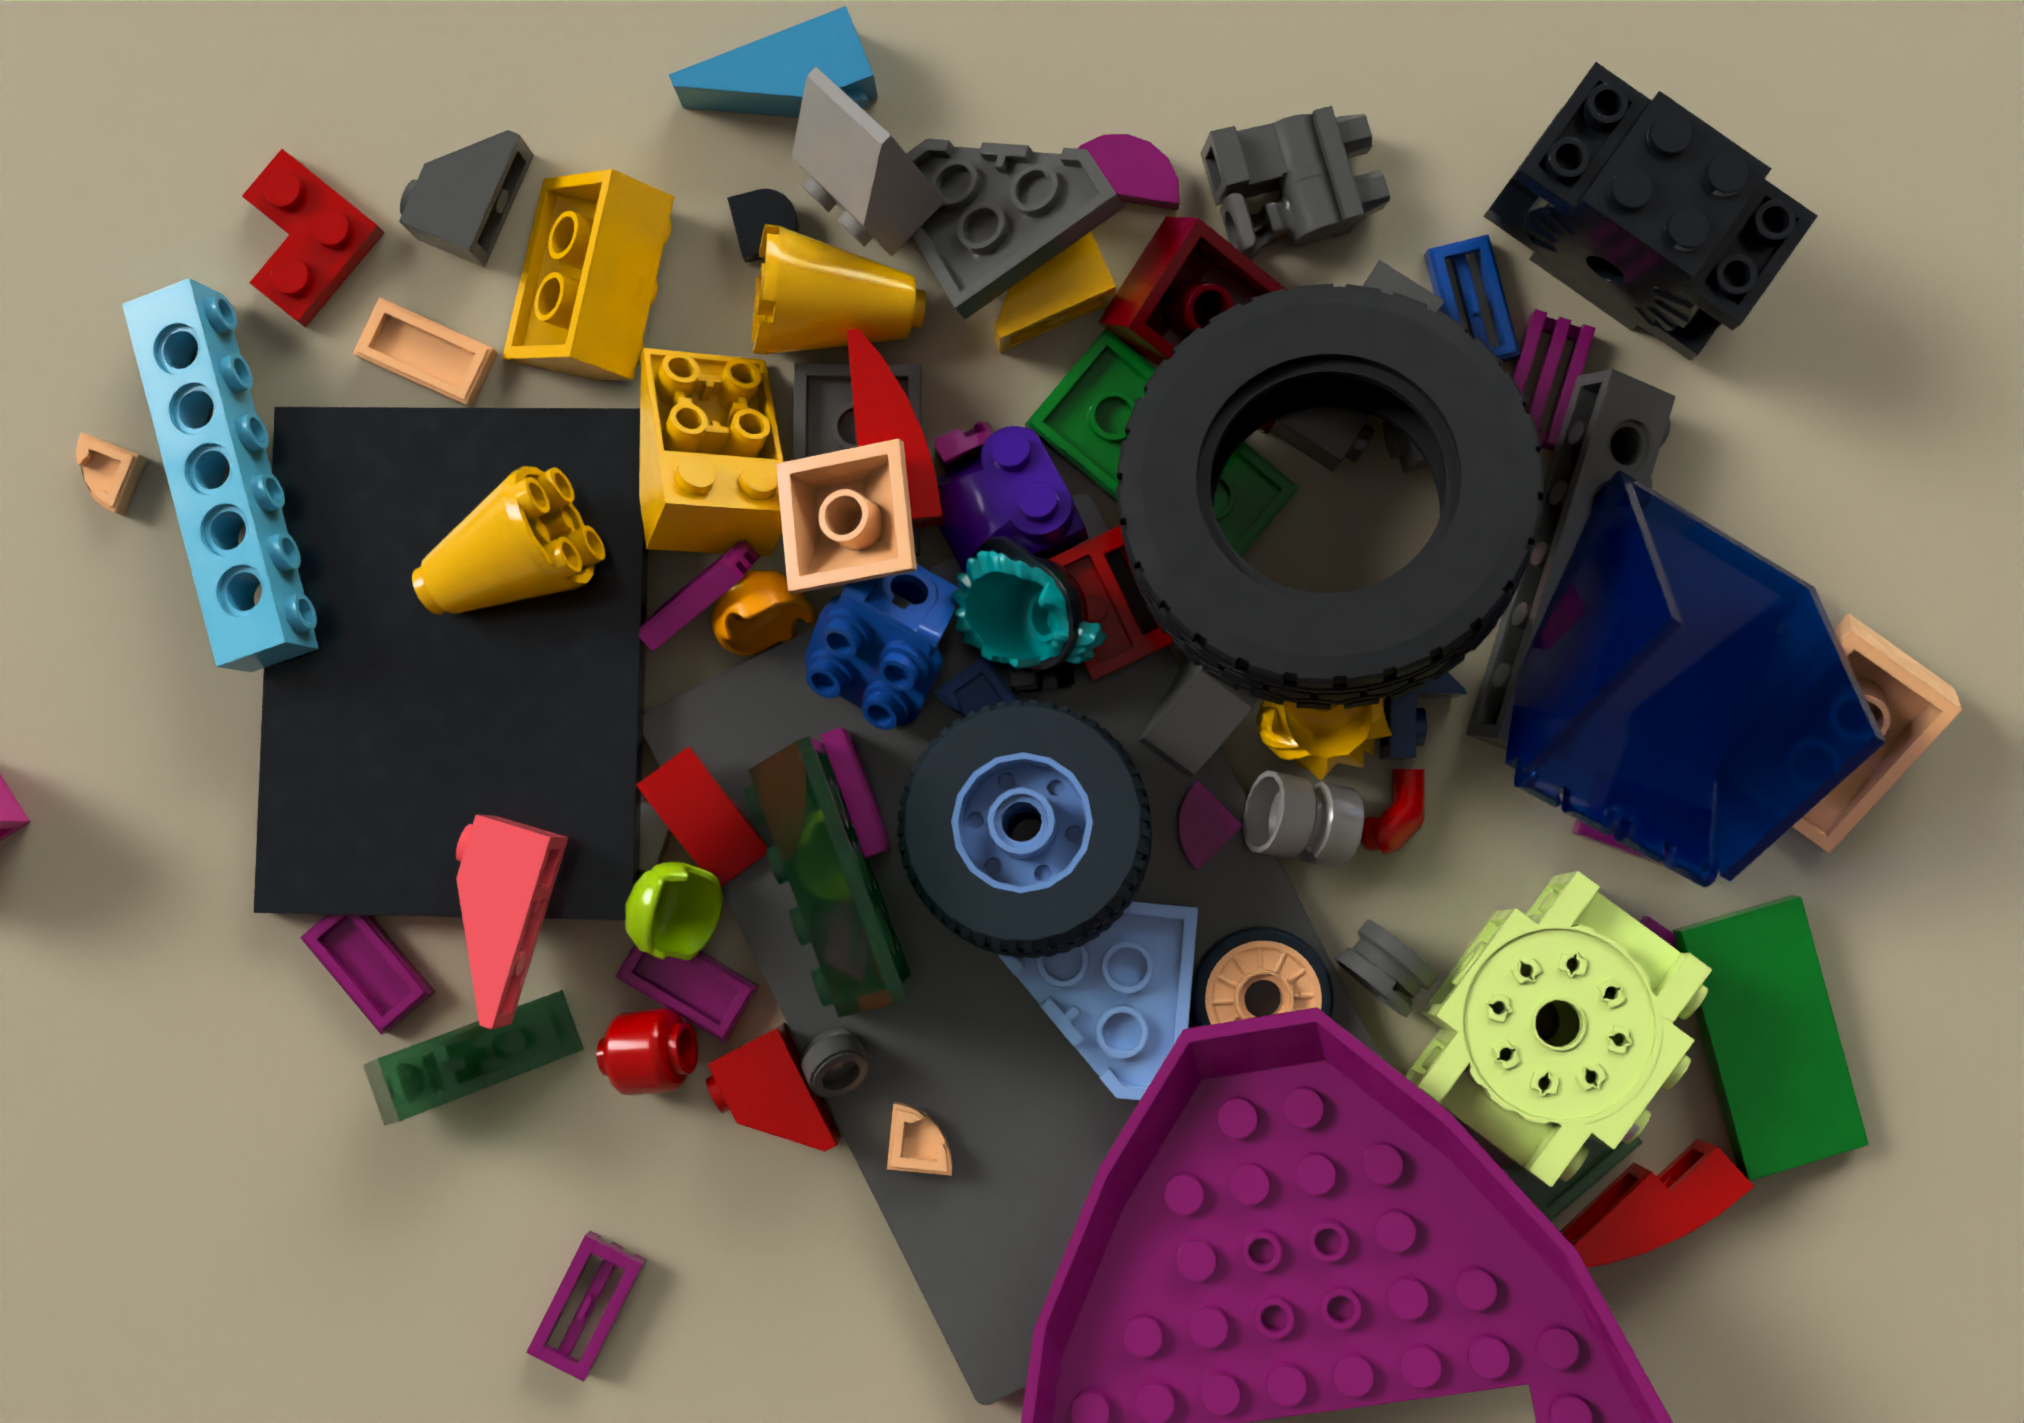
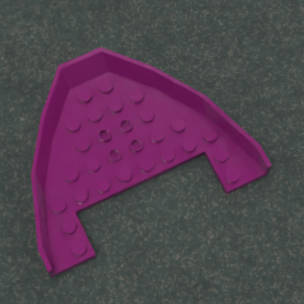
[1021,1007,1673,1423]

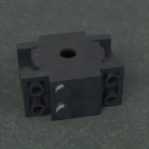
[1483,62,1818,361]

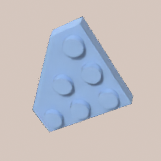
[998,901,1198,1100]

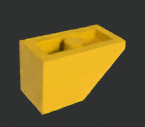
[994,231,1116,353]

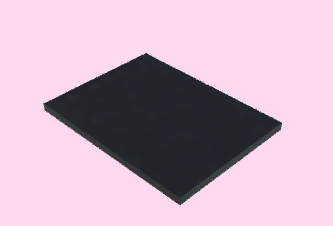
[254,407,648,920]

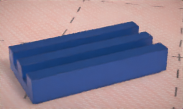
[1424,234,1520,362]

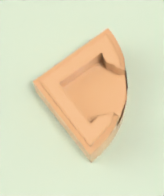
[76,433,148,516]
[887,1101,953,1176]

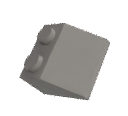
[792,67,945,257]

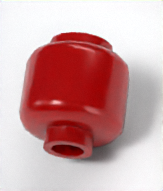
[596,1008,698,1096]

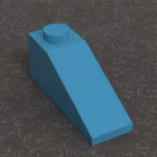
[669,6,878,118]

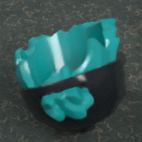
[952,536,1107,670]

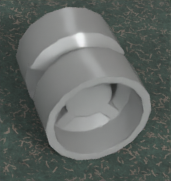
[1243,770,1364,868]

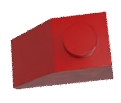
[706,1023,842,1152]

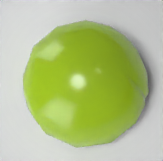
[625,861,723,960]

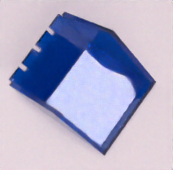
[1505,470,1886,888]

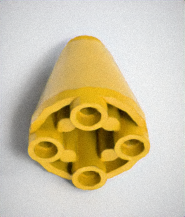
[412,466,605,615]

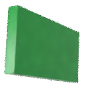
[1025,328,1300,558]
[1673,895,1869,1181]

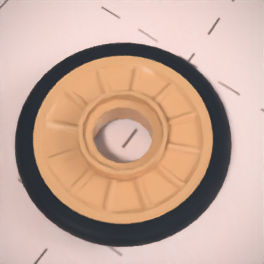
[1192,927,1334,1027]

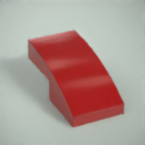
[636,746,772,888]

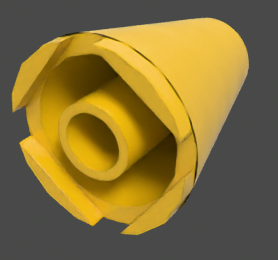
[752,224,926,355]

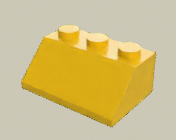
[502,169,674,381]

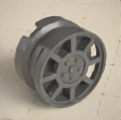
[1335,919,1439,1018]

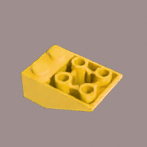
[639,348,784,557]

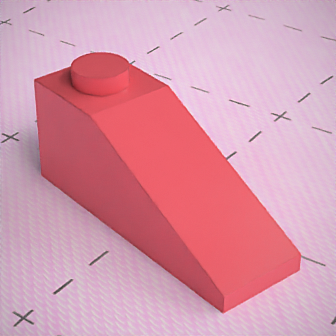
[456,814,569,1029]

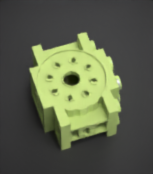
[1405,871,1712,1188]

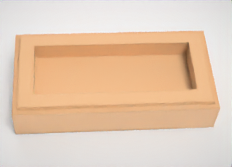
[353,297,498,408]

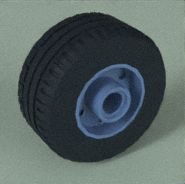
[897,700,1152,958]

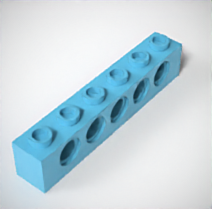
[122,278,319,673]

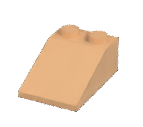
[1724,613,1962,854]

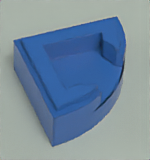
[933,657,1018,717]

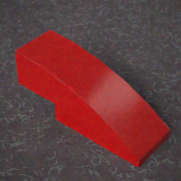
[846,329,944,529]
[1560,1138,1754,1268]

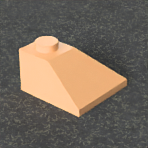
[776,438,917,594]

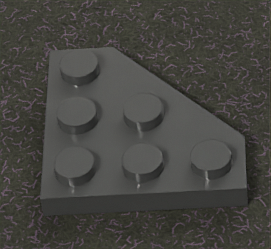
[906,139,1125,319]

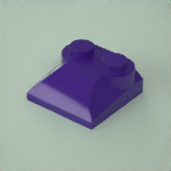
[937,426,1089,573]

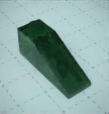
[363,990,584,1126]

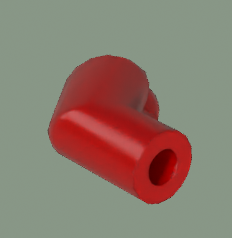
[1360,769,1425,854]

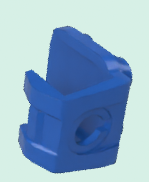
[805,564,959,730]

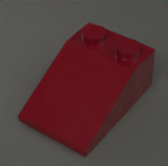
[1098,216,1288,434]

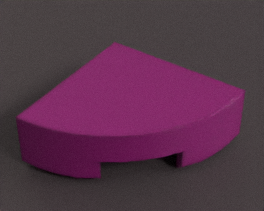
[1178,780,1243,871]

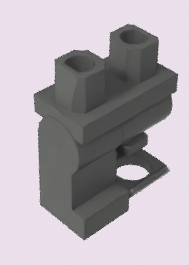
[1200,106,1390,260]

